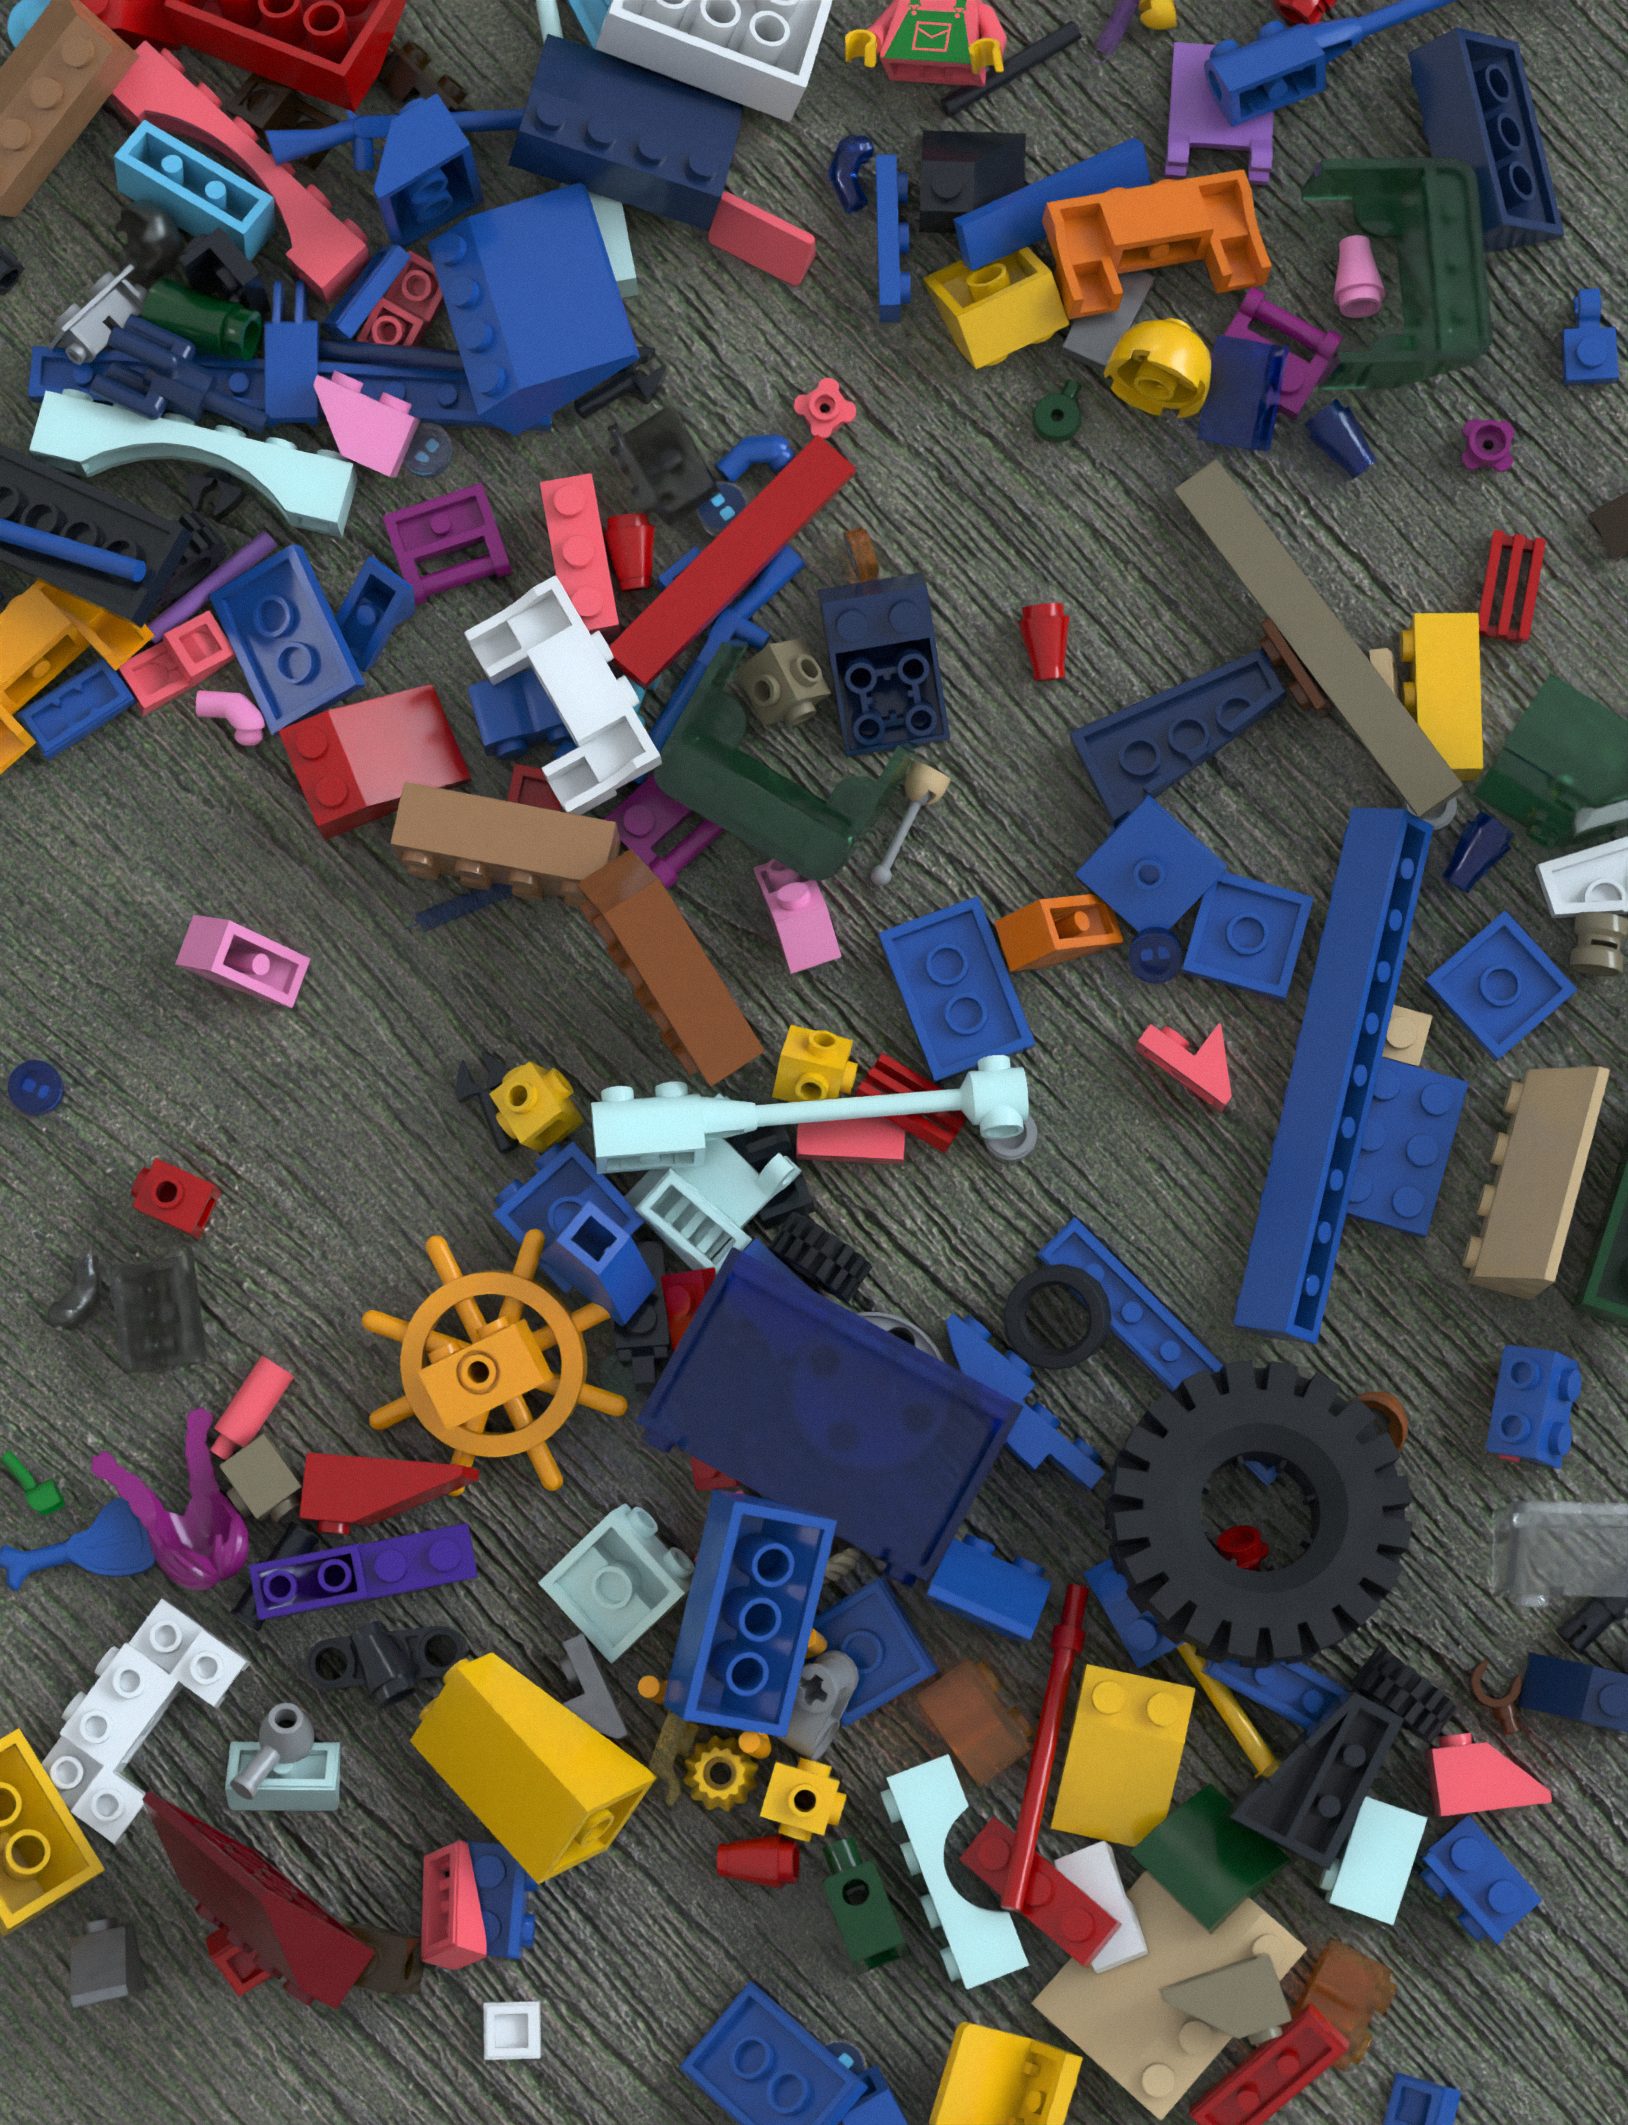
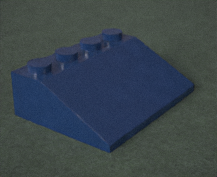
[508,33,744,231]

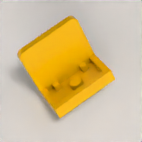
[929,2022,1083,2125]

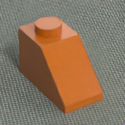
[994,894,1124,972]

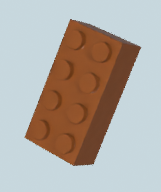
[576,849,765,1087]

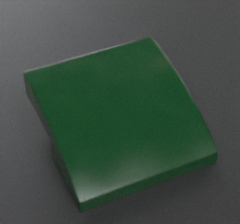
[1130,1783,1291,1935]

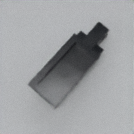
[614,1240,671,1392]

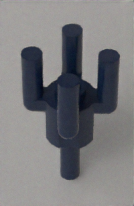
[90,314,270,434]

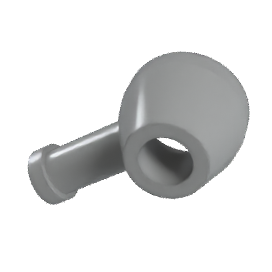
[230,1703,314,1800]

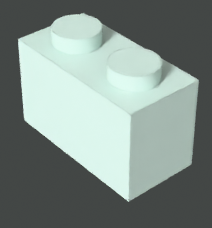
[1319,1797,1427,1925]

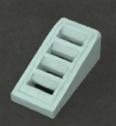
[635,1168,752,1278]

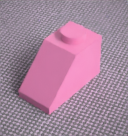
[175,915,310,1008]

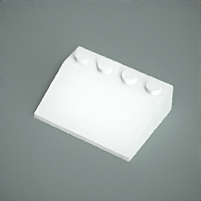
[595,0,833,122]

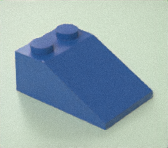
[924,1534,1053,1645]

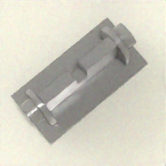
[48,264,148,365]

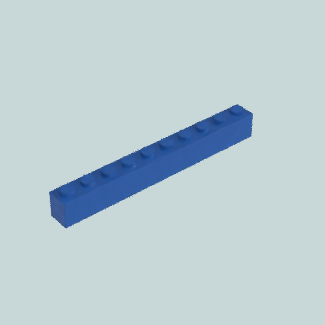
[1233,807,1434,1345]

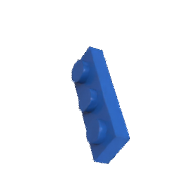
[876,154,911,322]

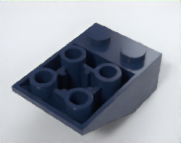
[817,572,950,757]

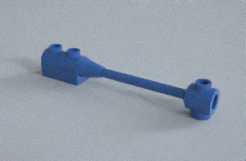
[1204,0,1458,127]

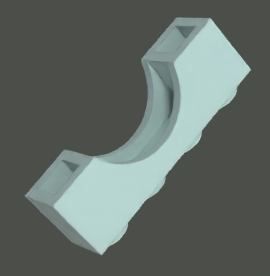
[880,1754,1029,1990]

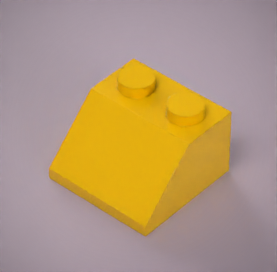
[923,246,1070,370]

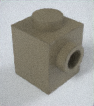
[219,1434,303,1523]

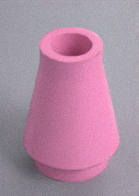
[1333,235,1386,318]

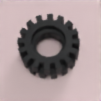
[154,511,228,608]
[768,1212,873,1303]
[1351,1647,1458,1744]

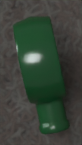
[1032,379,1082,443]

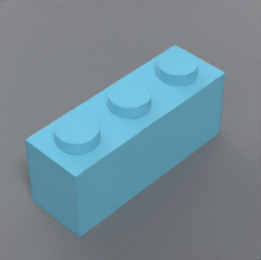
[114,120,276,262]

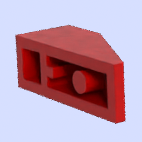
[299,1453,479,1535]

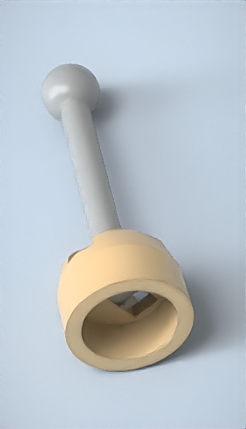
[870,761,951,886]

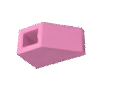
[313,370,421,478]
[753,851,842,974]

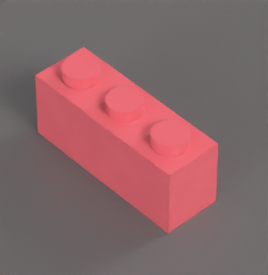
[540,473,621,644]

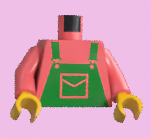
[845,0,1007,87]

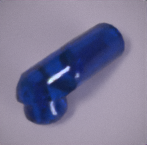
[828,134,874,214]

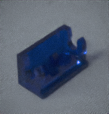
[1197,335,1289,451]

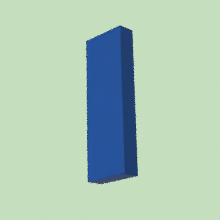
[1201,1659,1352,1729]

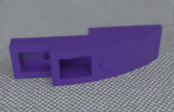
[249,1523,478,1620]

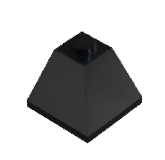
[919,130,1026,234]

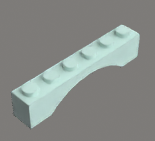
[29,389,358,538]

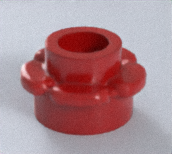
[1216,1525,1269,1571]

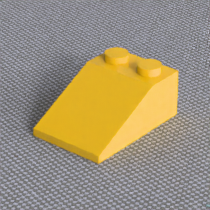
[1050,1664,1196,1847]

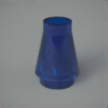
[1304,399,1378,479]
[1442,811,1515,894]

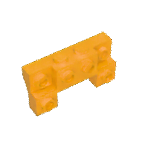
[0,580,154,775]

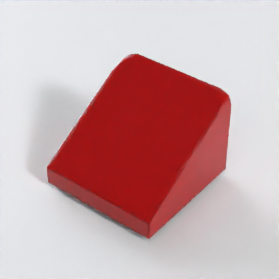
[206,1925,271,1997]

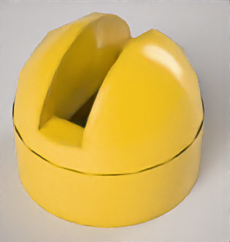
[1138,0,1177,30]

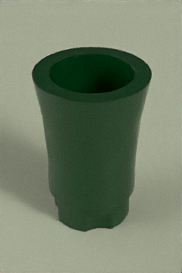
[141,277,264,361]

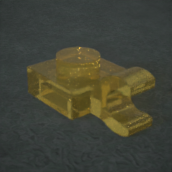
[645,1710,699,1805]

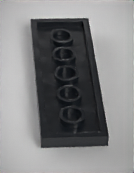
[0,444,194,628]

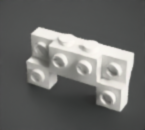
[464,575,662,815]
[41,1598,251,1844]

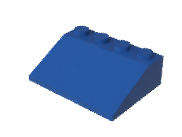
[427,182,640,436]

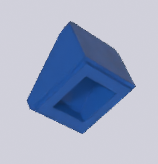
[1383,2072,1461,2125]

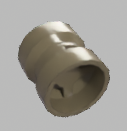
[1569,912,1628,977]

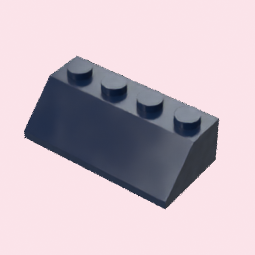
[1408,27,1564,253]

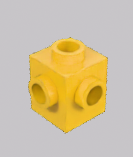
[772,1025,858,1102]
[489,1061,585,1154]
[760,1757,847,1842]

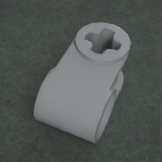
[772,1650,859,1761]

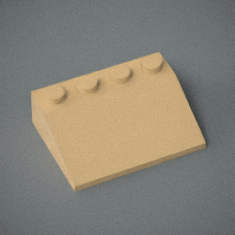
[1462,1066,1610,1300]
[1031,1871,1307,2120]

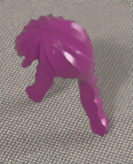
[91,1407,249,1591]

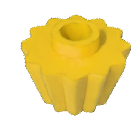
[683,1736,759,1811]

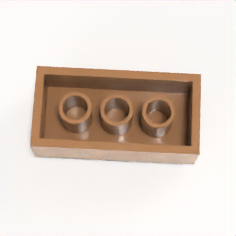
[390,781,622,909]

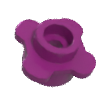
[1461,419,1515,472]

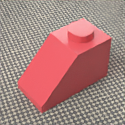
[1425,1733,1552,1816]

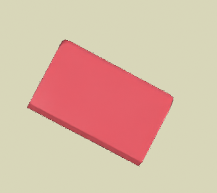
[709,191,816,286]
[796,1117,905,1165]

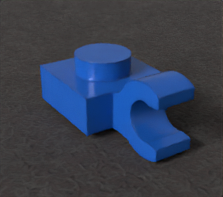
[1560,288,1619,386]

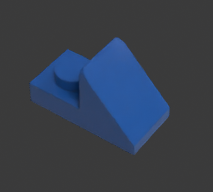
[335,556,415,672]

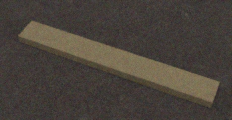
[1174,458,1465,821]

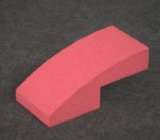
[116,610,236,716]

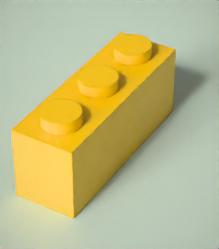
[1399,613,1483,781]

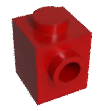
[131,1158,222,1240]

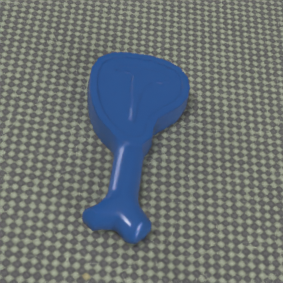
[0,1497,157,1591]

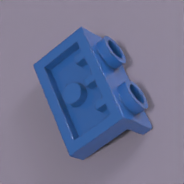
[1417,1814,1542,1945]
[464,1841,538,1959]

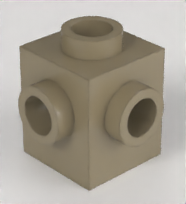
[736,638,831,727]

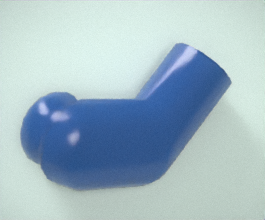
[714,434,795,485]

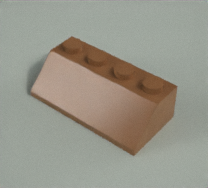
[0,0,140,218]

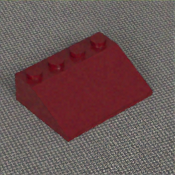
[142,1790,375,2009]

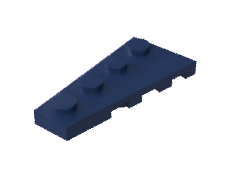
[1069,648,1285,829]

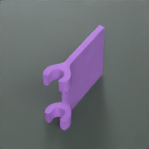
[1165,42,1274,186]

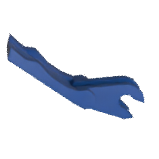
[265,280,320,427]

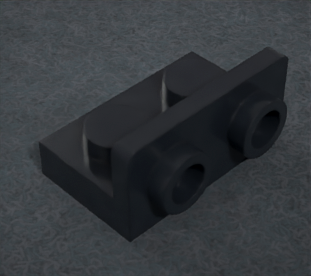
[179,227,271,318]

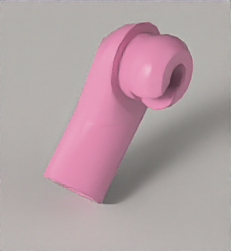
[196,690,266,746]

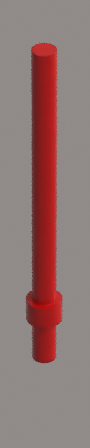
[1000,1584,1089,1912]

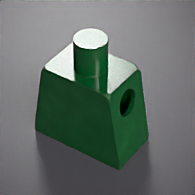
[821,1837,910,1975]

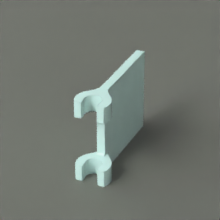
[624,1093,802,1270]

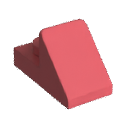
[1135,1023,1232,1113]

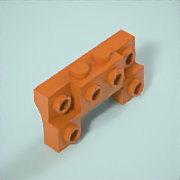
[1042,169,1272,319]

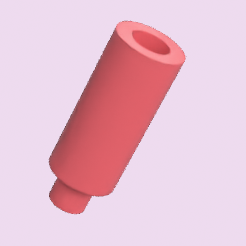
[210,1355,295,1461]

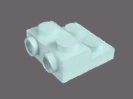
[538,1503,695,1664]

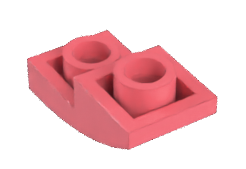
[356,250,444,347]

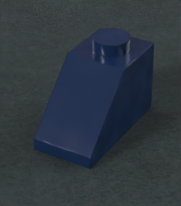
[1517,1653,1628,1735]

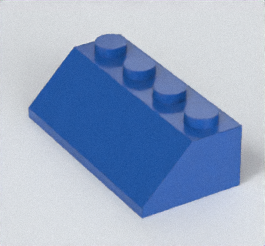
[663,1489,837,1737]

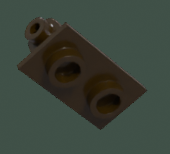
[377,39,475,112]

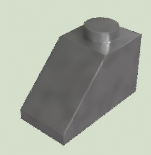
[70,1916,146,2008]

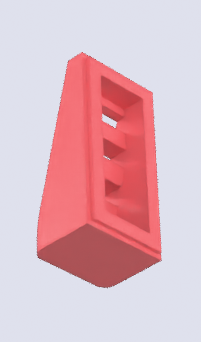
[421,1840,487,1970]

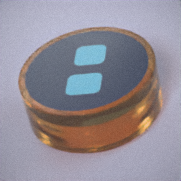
[843,527,879,583]

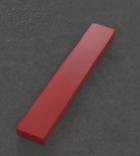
[609,435,856,691]

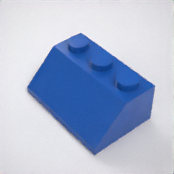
[373,93,484,249]

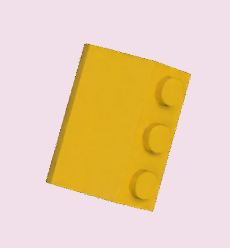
[0,1728,105,1938]

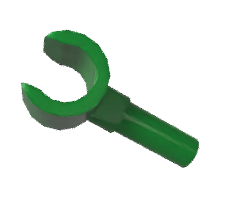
[1,1451,66,1516]

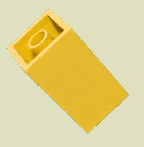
[410,1652,656,1884]

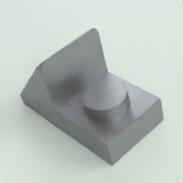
[559,1633,631,1740]

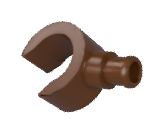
[1468,1659,1522,1735]

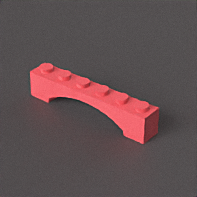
[108,40,371,306]

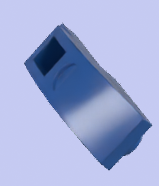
[945,1313,1105,1493]

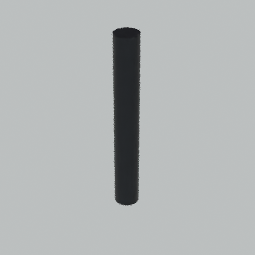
[940,20,1082,118]

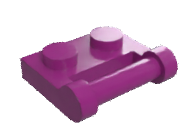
[1210,286,1344,421]
[382,483,513,606]
[603,750,745,890]

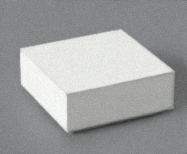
[483,2001,541,2060]

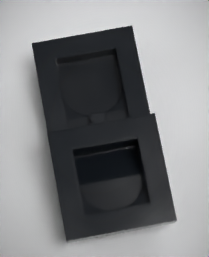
[731,1125,816,1230]

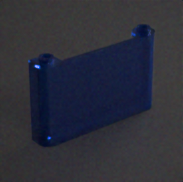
[635,1246,1024,1588]

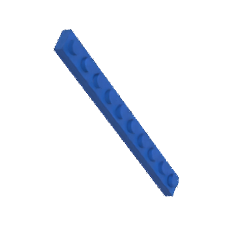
[28,346,552,431]

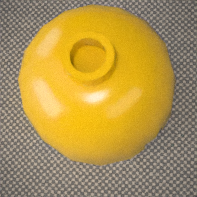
[1104,318,1213,418]

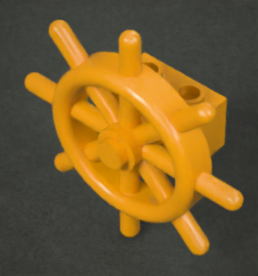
[361,1229,628,1497]

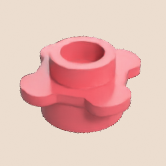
[794,378,856,439]

